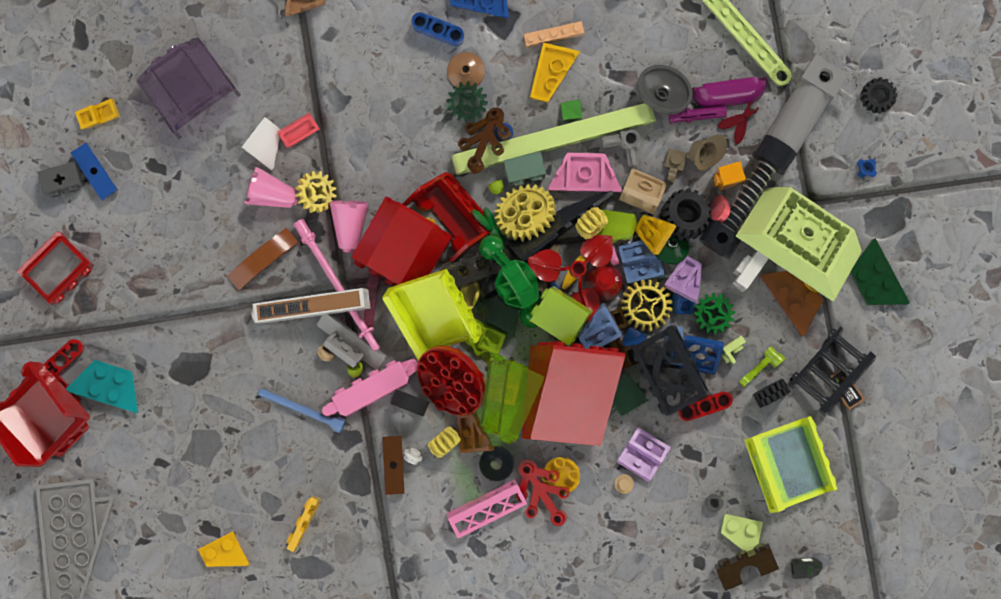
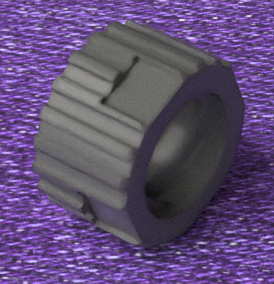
[706,494,723,512]

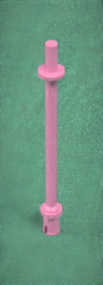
[293,219,380,352]

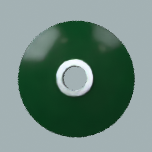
[654,236,689,264]

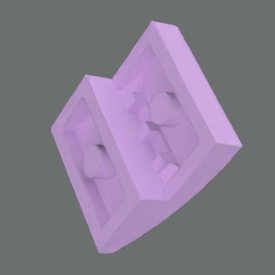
[616,427,671,482]

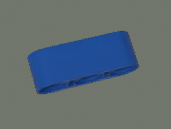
[411,12,464,47]

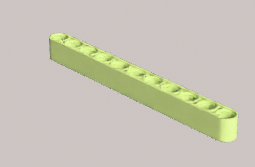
[451,103,656,175]

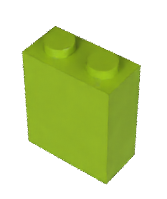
[530,286,593,346]

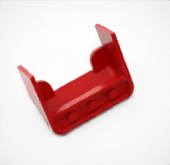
[402,172,490,264]

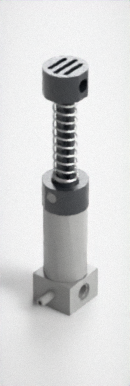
[699,55,853,259]

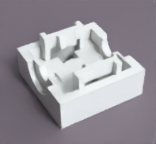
[732,251,769,292]

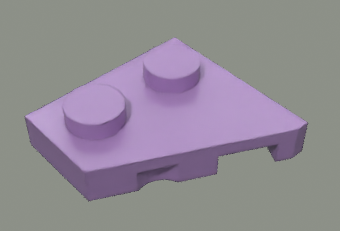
[665,256,702,304]

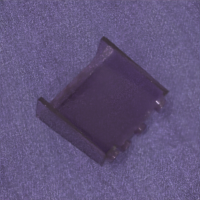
[136,37,241,139]

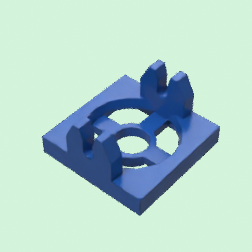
[678,335,724,375]

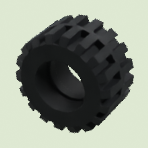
[660,188,712,241]

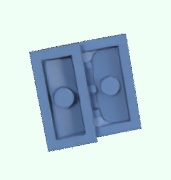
[618,240,664,286]

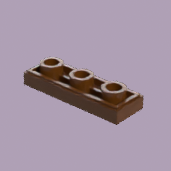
[382,436,405,495]

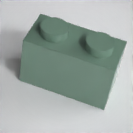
[503,151,546,187]

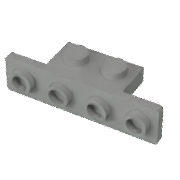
[317,314,386,370]

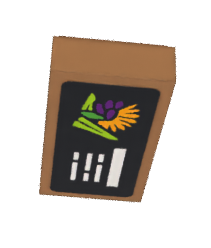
[830,370,865,410]

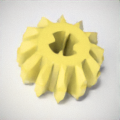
[575,207,608,239]
[428,427,461,458]

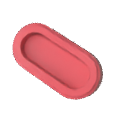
[710,194,730,223]

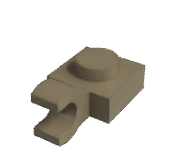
[664,148,687,184]

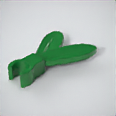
[472,207,507,243]

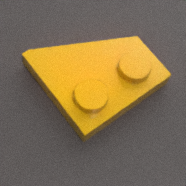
[635,215,676,255]
[198,531,250,567]

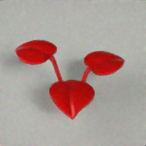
[527,235,613,323]

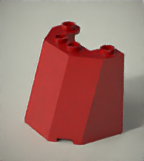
[351,196,453,287]
[0,361,90,467]

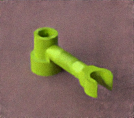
[739,346,786,387]

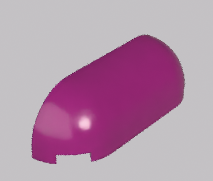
[692,77,766,108]

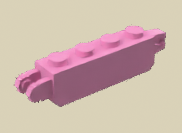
[322,358,418,416]

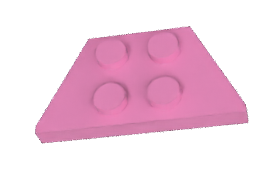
[548,153,622,193]

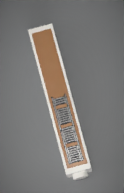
[251,288,370,324]

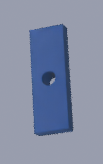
[70,142,118,201]

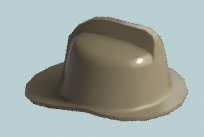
[686,134,727,171]

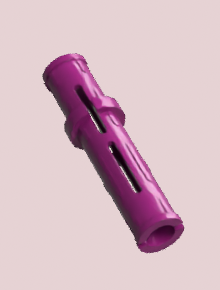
[668,105,727,124]

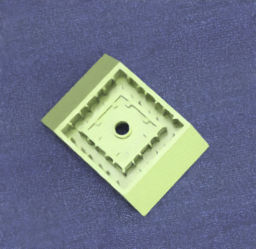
[736,187,862,301]

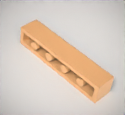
[524,21,584,48]

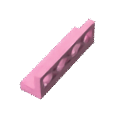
[446,479,527,539]

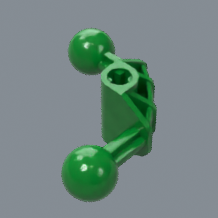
[479,235,539,328]

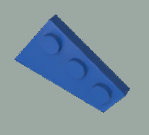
[450,0,509,19]

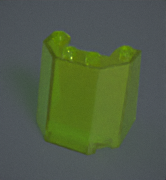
[480,352,544,444]

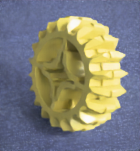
[620,280,672,332]

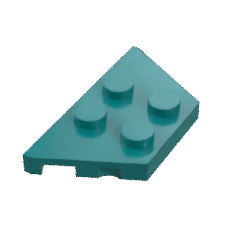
[66,360,138,413]

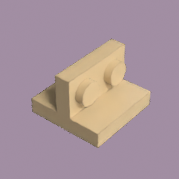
[619,168,667,215]

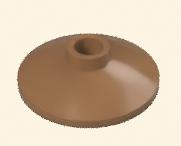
[447,52,485,90]

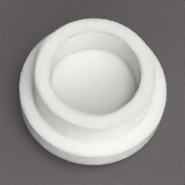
[403,448,422,465]

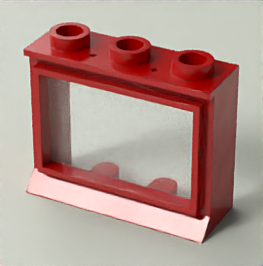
[16,230,94,305]

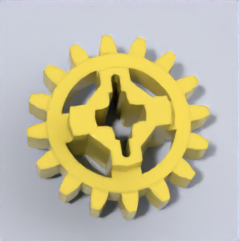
[295,171,336,213]

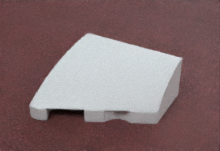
[242,117,280,171]

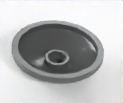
[637,65,693,114]

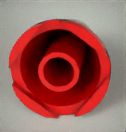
[584,265,622,302]

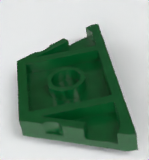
[850,238,910,305]

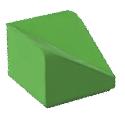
[560,99,582,122]

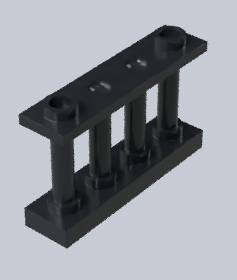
[789,326,876,417]

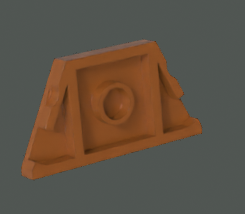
[759,271,823,337]

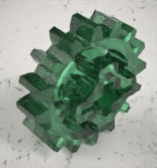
[446,81,488,123]

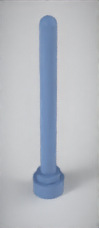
[258,389,346,433]

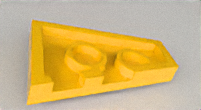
[286,496,322,552]

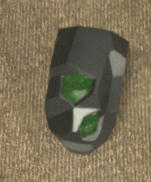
[791,557,823,579]

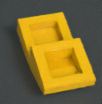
[75,99,120,130]
[561,255,587,292]

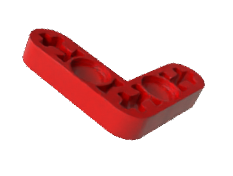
[43,339,85,405]

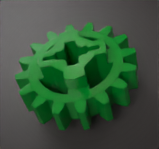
[693,292,736,334]

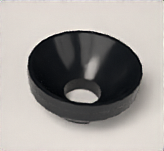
[480,273,499,299]
[479,446,514,481]

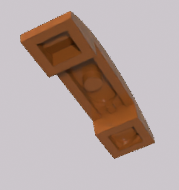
[228,228,299,291]

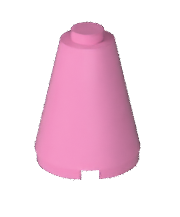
[244,167,299,208]
[330,200,368,253]

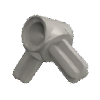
[602,130,640,167]

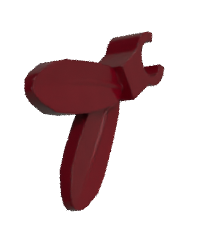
[718,102,759,144]

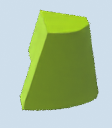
[596,209,637,243]
[465,318,508,369]

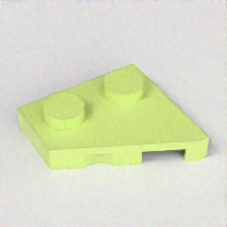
[720,514,763,552]

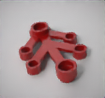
[515,459,570,526]

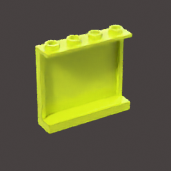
[382,269,482,361]

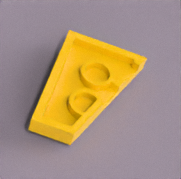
[530,42,580,103]

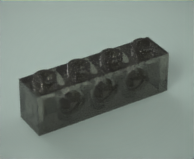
[439,245,515,290]

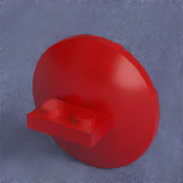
[417,346,486,416]

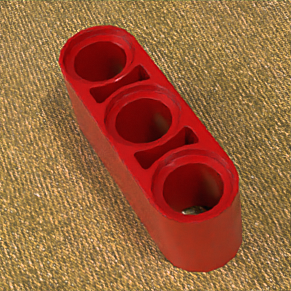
[677,392,733,421]

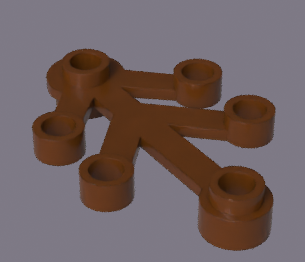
[458,107,511,174]

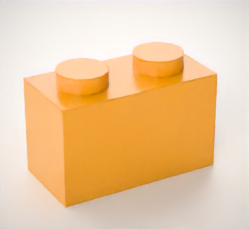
[712,161,746,191]

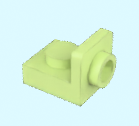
[721,336,746,365]

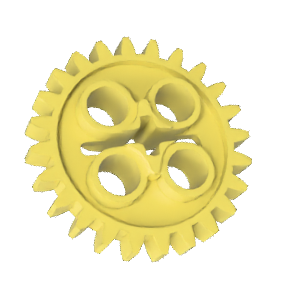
[494,184,556,241]

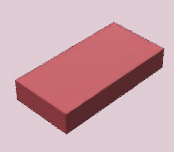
[277,112,320,149]

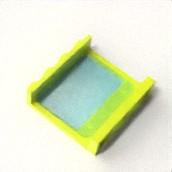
[744,416,837,513]

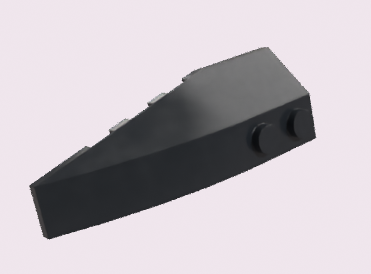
[509,191,614,263]

